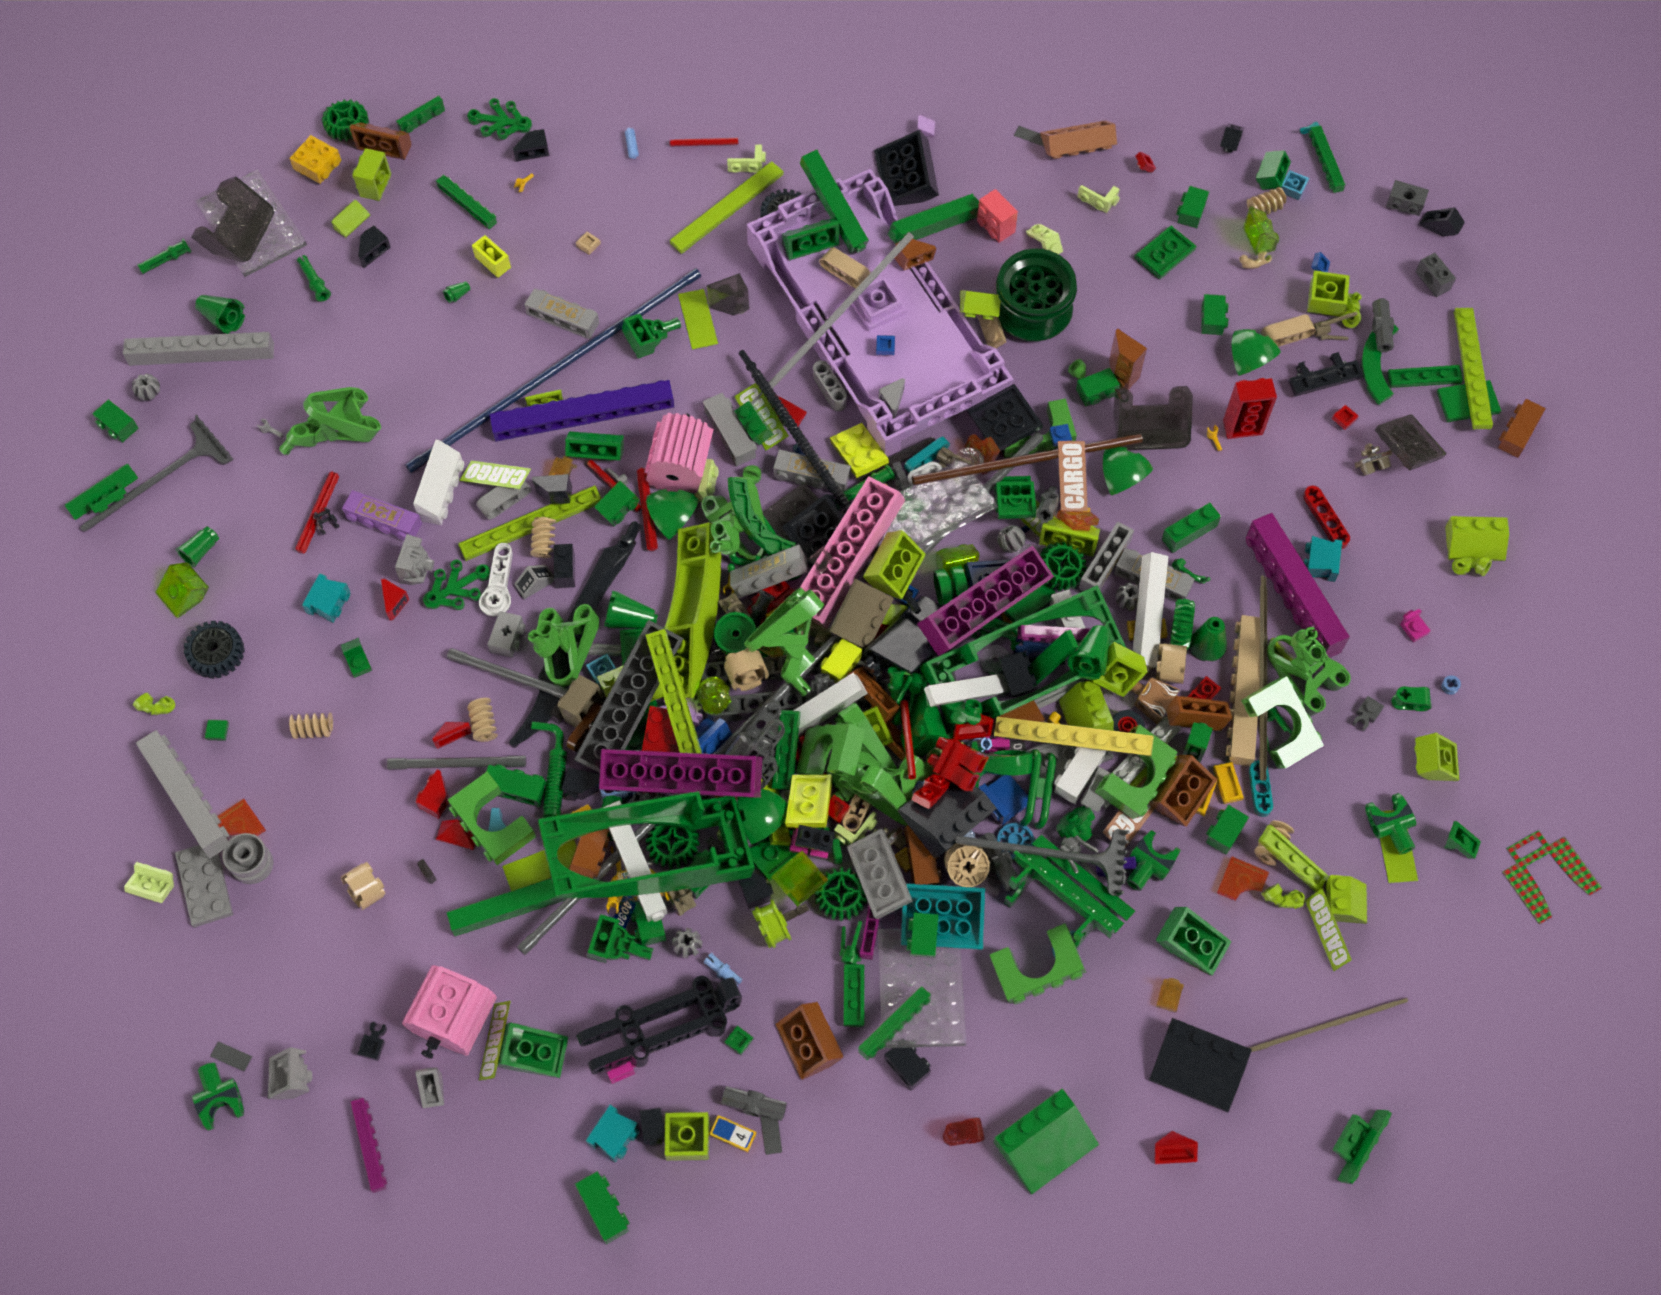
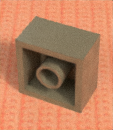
[557,675,605,728]

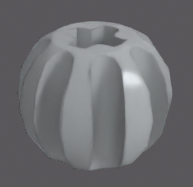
[132,374,160,401]
[997,525,1026,553]
[1115,583,1139,611]
[672,928,703,958]

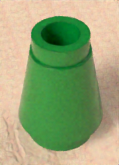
[443,281,471,303]

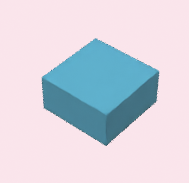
[1281,170,1309,200]
[586,654,616,687]

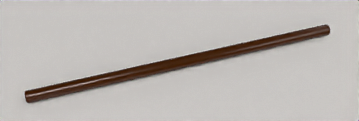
[912,434,1143,485]

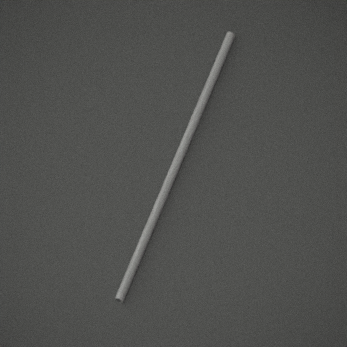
[751,232,914,405]

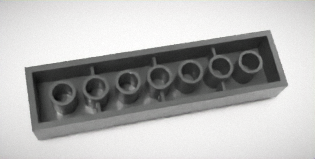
[574,620,683,773]

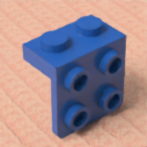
[695,718,732,754]
[979,775,1028,825]

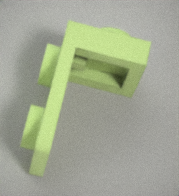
[727,145,766,173]
[1077,185,1120,213]
[1026,224,1063,254]
[834,811,877,846]

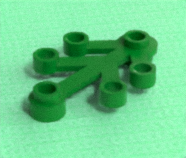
[467,98,532,140]
[423,559,491,610]

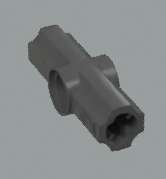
[1372,298,1394,352]
[1037,486,1060,523]
[978,832,1020,892]
[721,1086,787,1121]

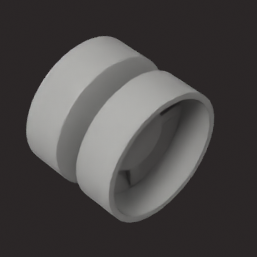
[222,833,274,884]

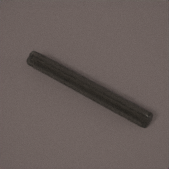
[854,437,935,482]

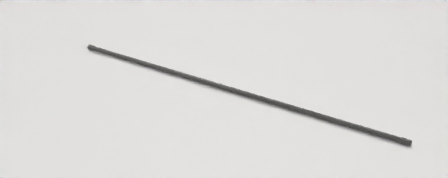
[517,432,1044,956]

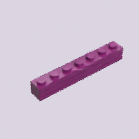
[1017,625,1090,643]
[860,905,880,960]
[350,1098,388,1193]

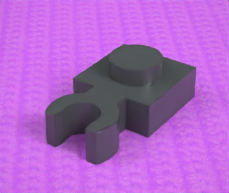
[892,461,910,496]
[1352,696,1384,732]

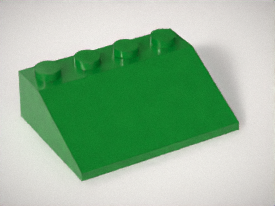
[993,1088,1099,1195]

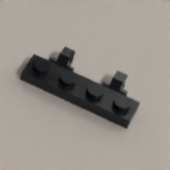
[1288,352,1364,397]

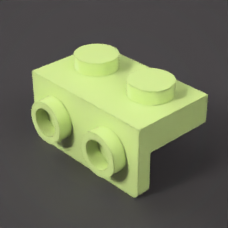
[694,459,719,502]
[124,862,174,903]

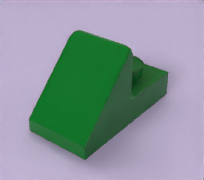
[341,638,372,678]
[1444,821,1481,859]

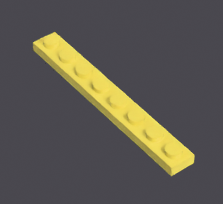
[994,717,1154,756]

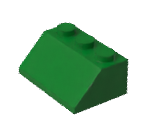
[782,218,839,261]

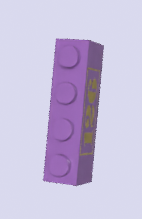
[342,490,422,540]

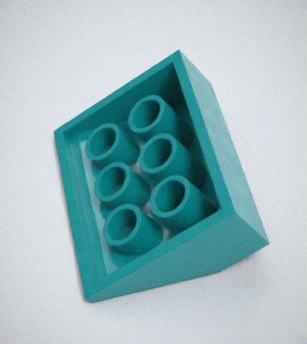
[901,884,985,950]

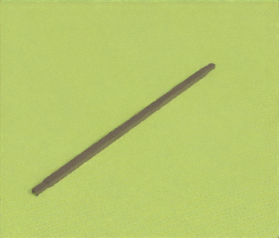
[1259,575,1268,781]
[1250,998,1408,1052]

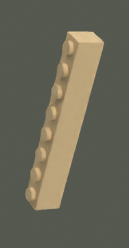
[1225,615,1260,766]

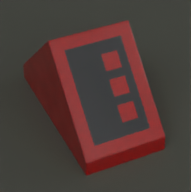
[381,578,410,621]

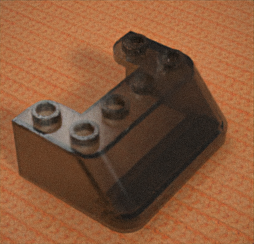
[191,176,274,262]
[1114,386,1193,450]

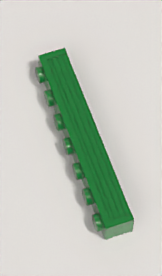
[1308,125,1346,193]
[436,175,497,229]
[858,986,931,1061]

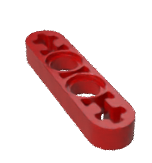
[1303,485,1350,549]

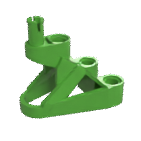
[279,387,381,455]
[701,477,767,560]
[744,587,824,696]
[528,604,599,687]
[1267,627,1351,716]
[826,703,897,802]
[839,749,941,826]

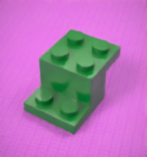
[994,476,1036,519]

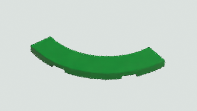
[1361,324,1399,405]
[727,477,795,555]

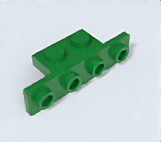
[64,464,138,520]
[1332,1109,1392,1184]

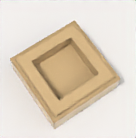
[576,232,601,255]

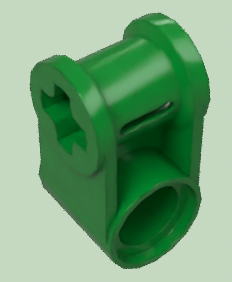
[1391,686,1432,712]

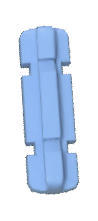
[625,128,639,159]

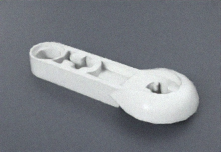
[479,543,513,617]

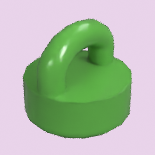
[1068,359,1086,380]
[743,465,761,484]

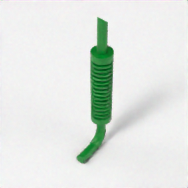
[531,721,567,818]

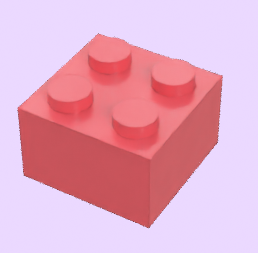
[977,189,1018,243]

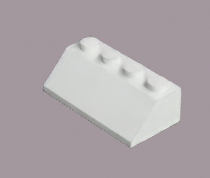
[413,440,464,525]

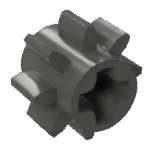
[811,674,834,695]

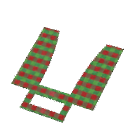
[1502,830,1602,924]

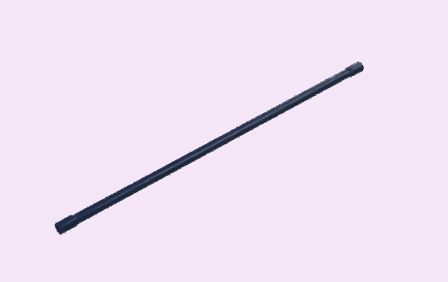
[405,268,701,473]

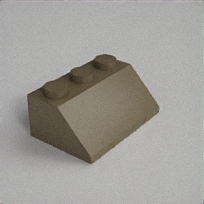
[829,579,894,649]

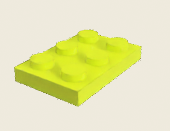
[830,423,889,478]
[785,775,833,828]

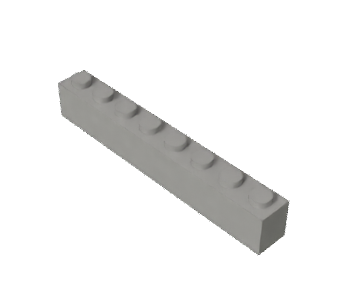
[123,332,274,366]
[136,730,231,858]

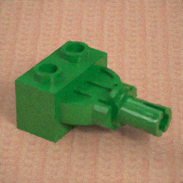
[622,313,681,359]
[587,914,654,963]

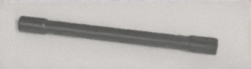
[447,648,569,698]
[387,755,526,770]

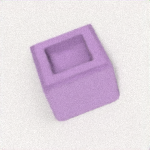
[918,115,935,137]

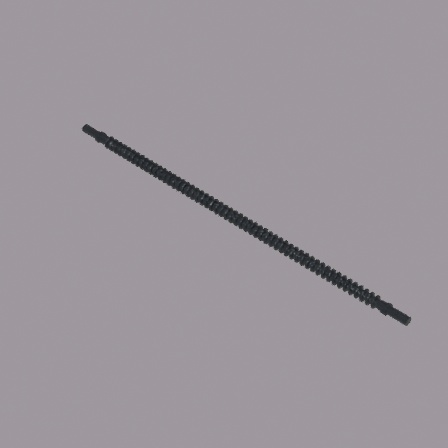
[738,350,921,614]

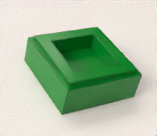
[205,719,229,741]
[832,838,842,865]
[724,1025,754,1055]

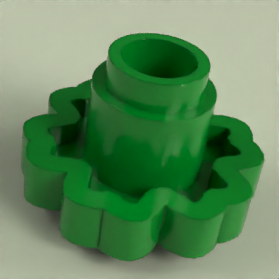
[1056,806,1095,841]

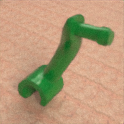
[1172,558,1210,584]

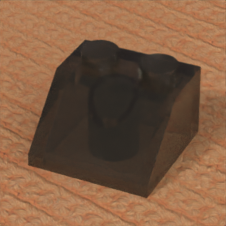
[707,273,750,316]

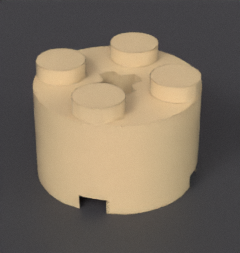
[1156,643,1187,684]
[724,648,769,691]
[341,862,386,911]

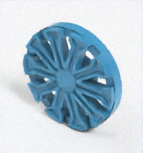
[997,823,1035,860]

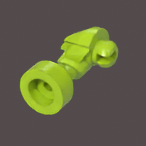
[1342,292,1362,328]
[1452,556,1492,576]
[132,692,175,715]
[1261,883,1305,909]

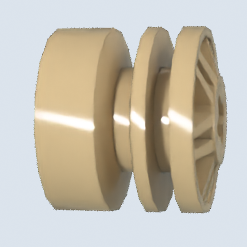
[944,843,990,887]

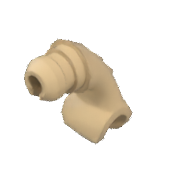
[1239,250,1272,269]

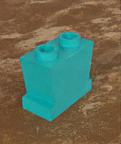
[1303,536,1342,582]
[302,573,351,623]
[586,1105,640,1163]

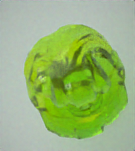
[697,677,731,715]

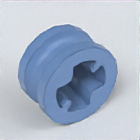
[1441,675,1461,695]

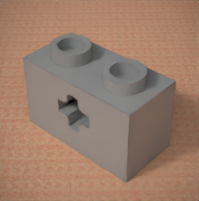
[488,611,525,658]

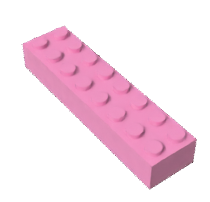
[800,476,905,629]

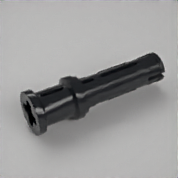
[750,590,775,627]

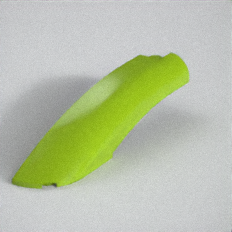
[665,522,721,699]

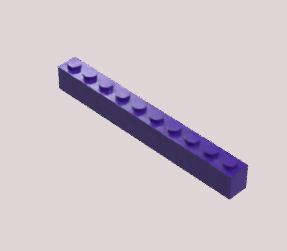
[490,380,675,442]

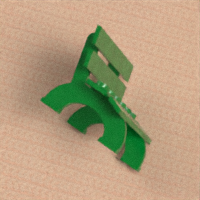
[1004,835,1135,949]

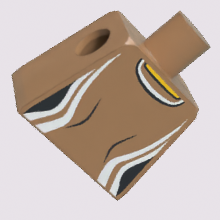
[1130,678,1180,725]

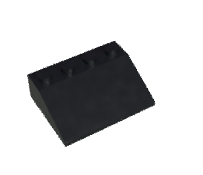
[874,129,939,206]
[782,494,874,569]
[897,778,997,858]
[1149,1018,1252,1113]

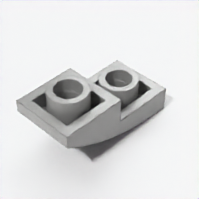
[1080,766,1110,812]

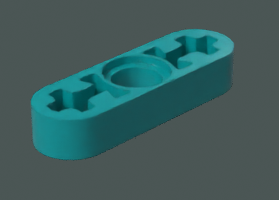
[904,436,950,473]
[1249,760,1273,817]

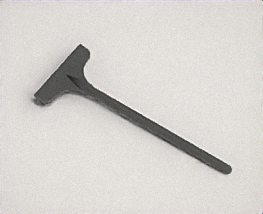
[81,414,234,532]
[955,829,1130,897]

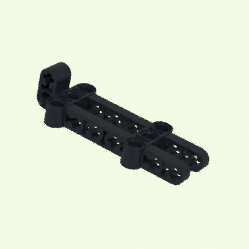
[576,976,742,1075]

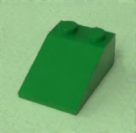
[900,690,947,757]
[1155,907,1232,976]
[497,1022,569,1078]

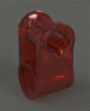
[943,1117,985,1146]

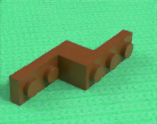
[848,667,906,761]

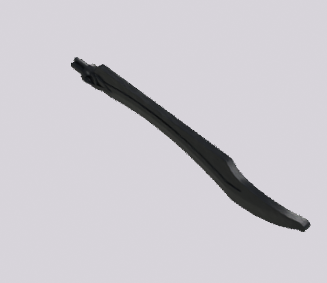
[509,521,642,748]

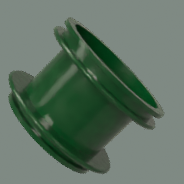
[996,248,1077,341]

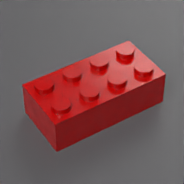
[1223,378,1277,439]
[642,706,680,753]

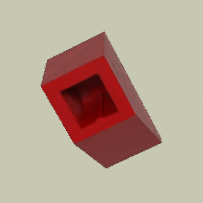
[416,769,449,819]

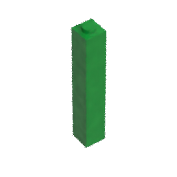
[800,149,869,254]
[887,193,979,245]
[446,878,567,936]

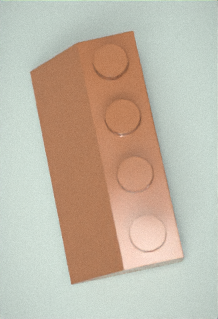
[1040,120,1117,159]

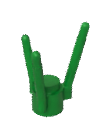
[896,673,930,714]
[1258,707,1292,752]
[839,921,862,964]

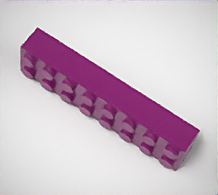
[1246,512,1350,658]
[917,545,1054,656]
[599,749,763,798]

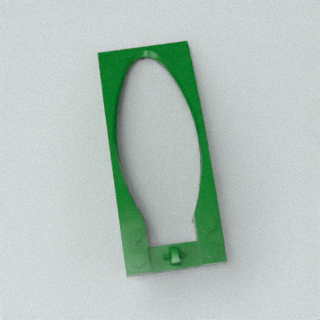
[919,585,1126,733]
[538,791,755,898]

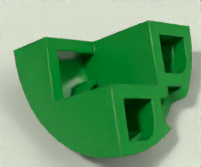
[1232,329,1281,376]
[1103,447,1153,496]
[646,489,699,540]
[737,789,788,844]

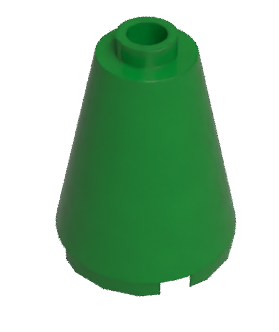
[195,295,245,334]
[604,590,658,628]
[1189,617,1227,662]
[1068,625,1110,680]

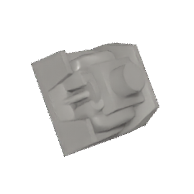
[395,534,434,585]
[268,1047,312,1099]

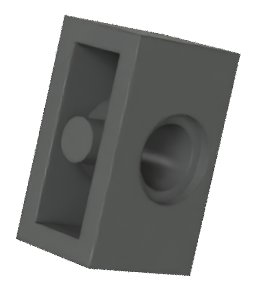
[1386,180,1429,216]
[1415,253,1456,297]

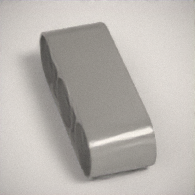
[813,361,847,411]
[477,481,531,520]

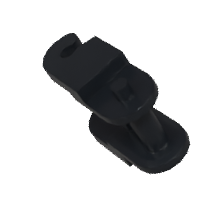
[313,507,340,535]

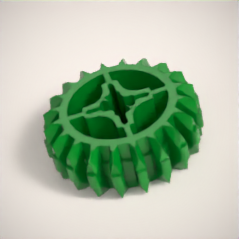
[322,99,369,142]
[1039,541,1087,592]
[1170,599,1195,650]
[645,824,700,869]
[814,866,868,921]

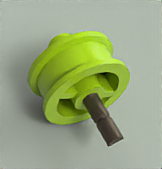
[752,899,810,948]

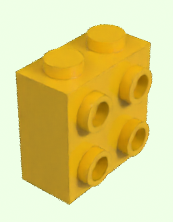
[289,135,342,184]

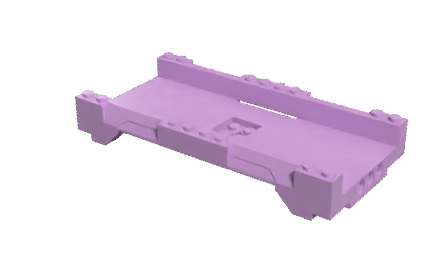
[747,168,1014,457]

